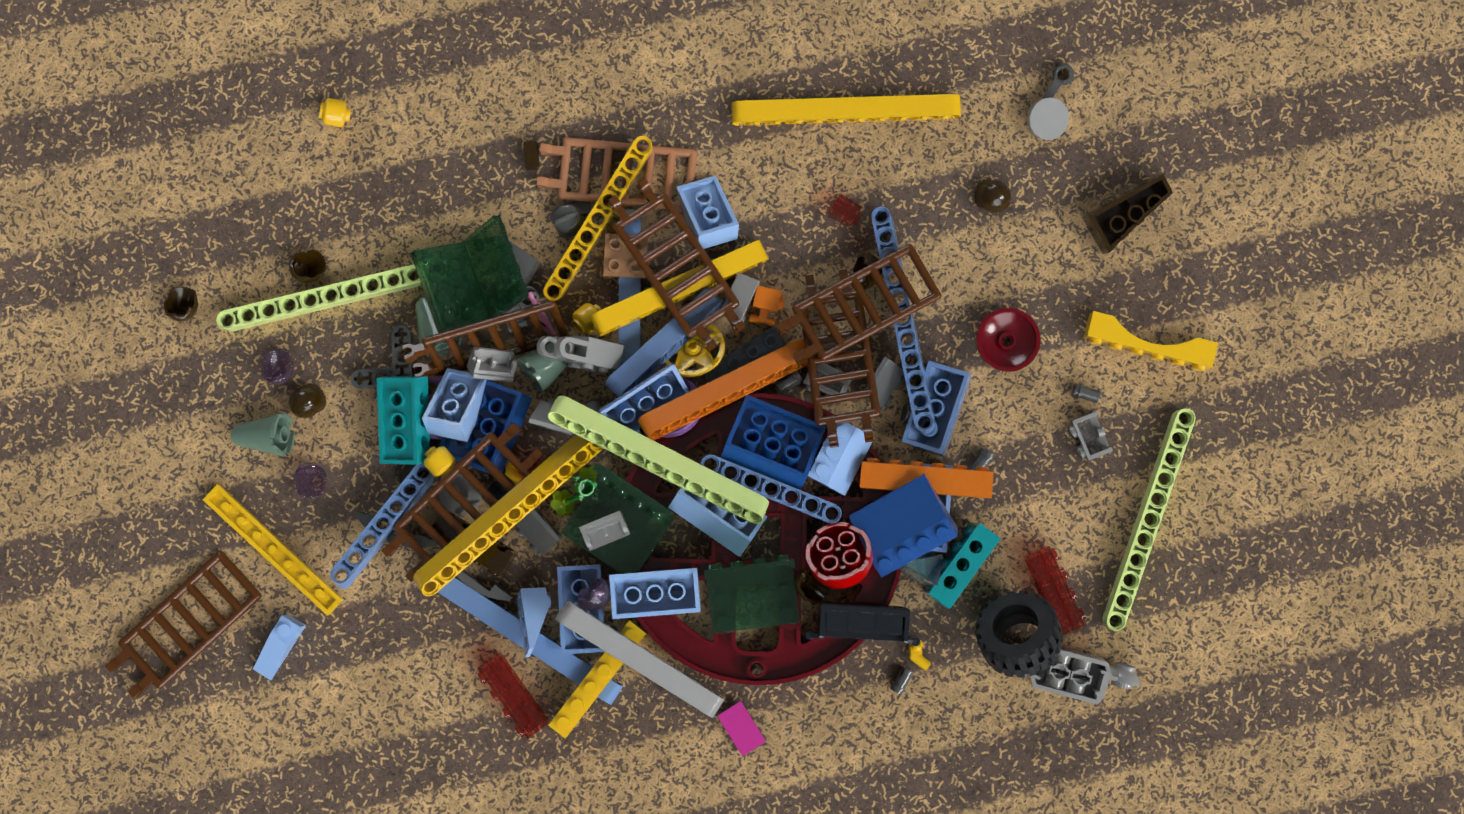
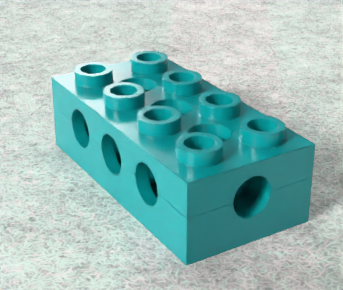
[376,376,430,465]
[924,523,1001,609]

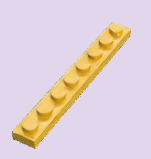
[203,484,344,616]

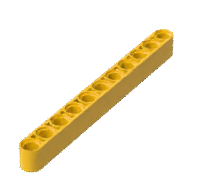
[731,94,961,126]
[414,434,604,596]

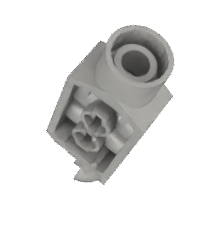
[1013,643,1140,704]

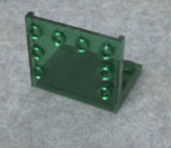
[410,215,529,333]
[561,462,677,574]
[704,554,800,634]

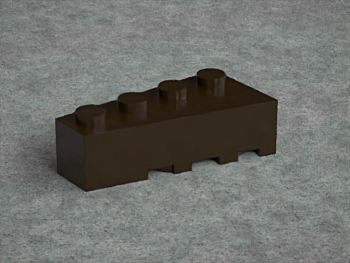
[1082,174,1173,254]

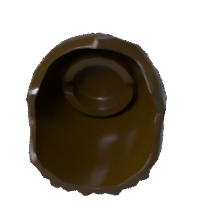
[974,180,1011,213]
[289,249,327,283]
[853,253,883,290]
[164,287,199,322]
[288,384,326,418]
[794,567,830,604]

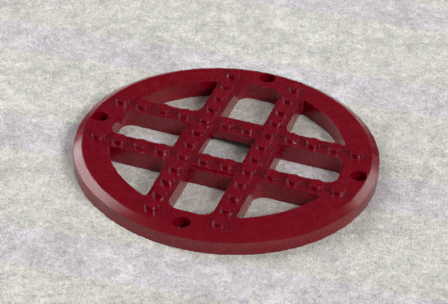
[614,393,902,685]

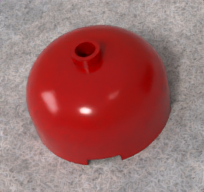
[806,522,873,589]

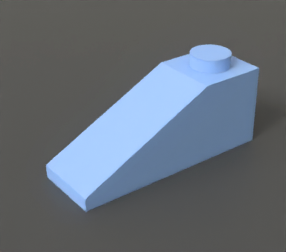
[516,587,551,657]
[253,614,306,680]

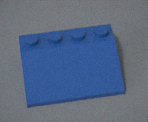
[439,380,533,474]
[721,395,826,490]
[849,473,958,578]

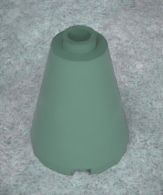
[415,296,462,357]
[517,343,568,393]
[231,413,295,456]

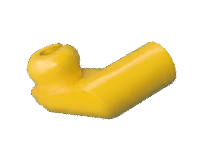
[505,460,523,484]
[908,639,931,671]

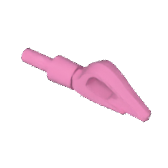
[527,291,556,335]

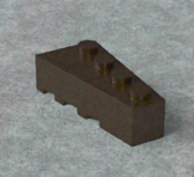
[432,511,518,576]

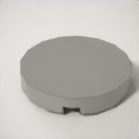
[1027,97,1069,140]
[439,473,482,514]

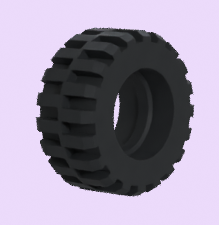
[975,591,1063,678]

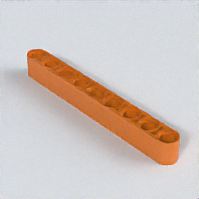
[638,338,807,440]

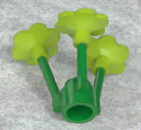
[550,466,603,516]

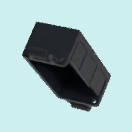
[805,601,920,646]

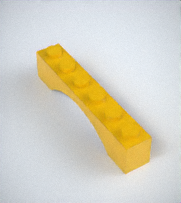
[1083,311,1218,372]
[548,620,647,739]

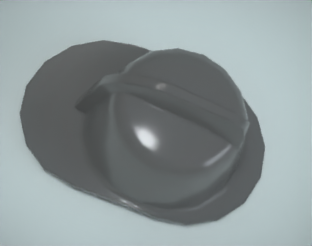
[550,200,594,238]

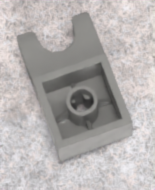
[537,336,624,374]

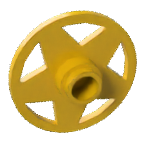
[665,324,725,377]

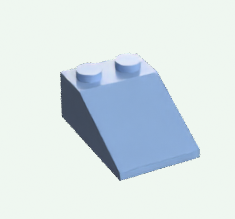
[676,176,739,249]
[422,368,487,442]

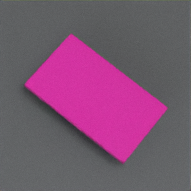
[717,701,766,757]

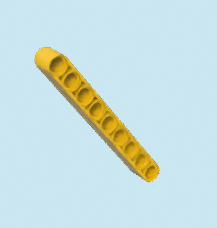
[543,136,653,301]
[590,240,769,336]

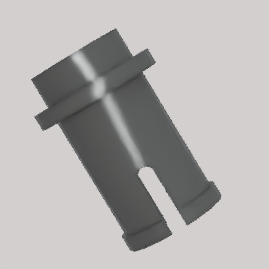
[775,371,803,395]
[1072,383,1101,403]
[969,448,995,470]
[890,666,914,695]

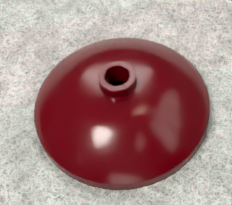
[976,308,1041,372]

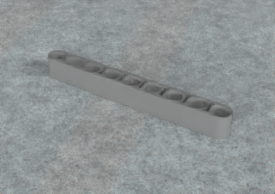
[555,600,724,718]

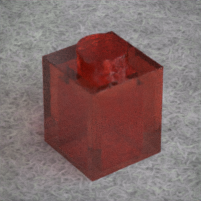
[828,194,862,228]

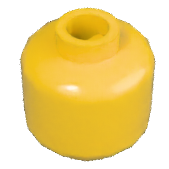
[319,98,351,127]
[572,303,602,334]
[423,446,456,478]

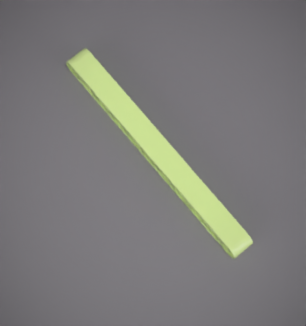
[216,260,447,331]
[548,396,769,524]
[1102,408,1196,631]

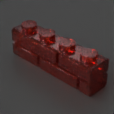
[1023,546,1086,635]
[477,652,550,739]

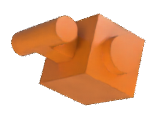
[749,286,785,327]

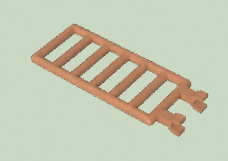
[537,137,697,211]

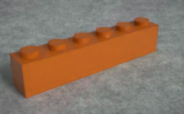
[860,458,994,499]

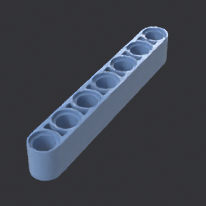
[605,288,725,397]
[701,455,842,523]
[330,463,434,589]

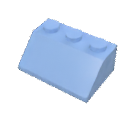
[807,422,872,496]

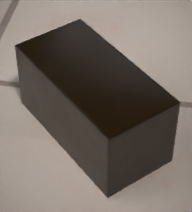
[524,141,540,170]

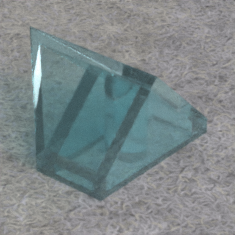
[899,554,944,586]

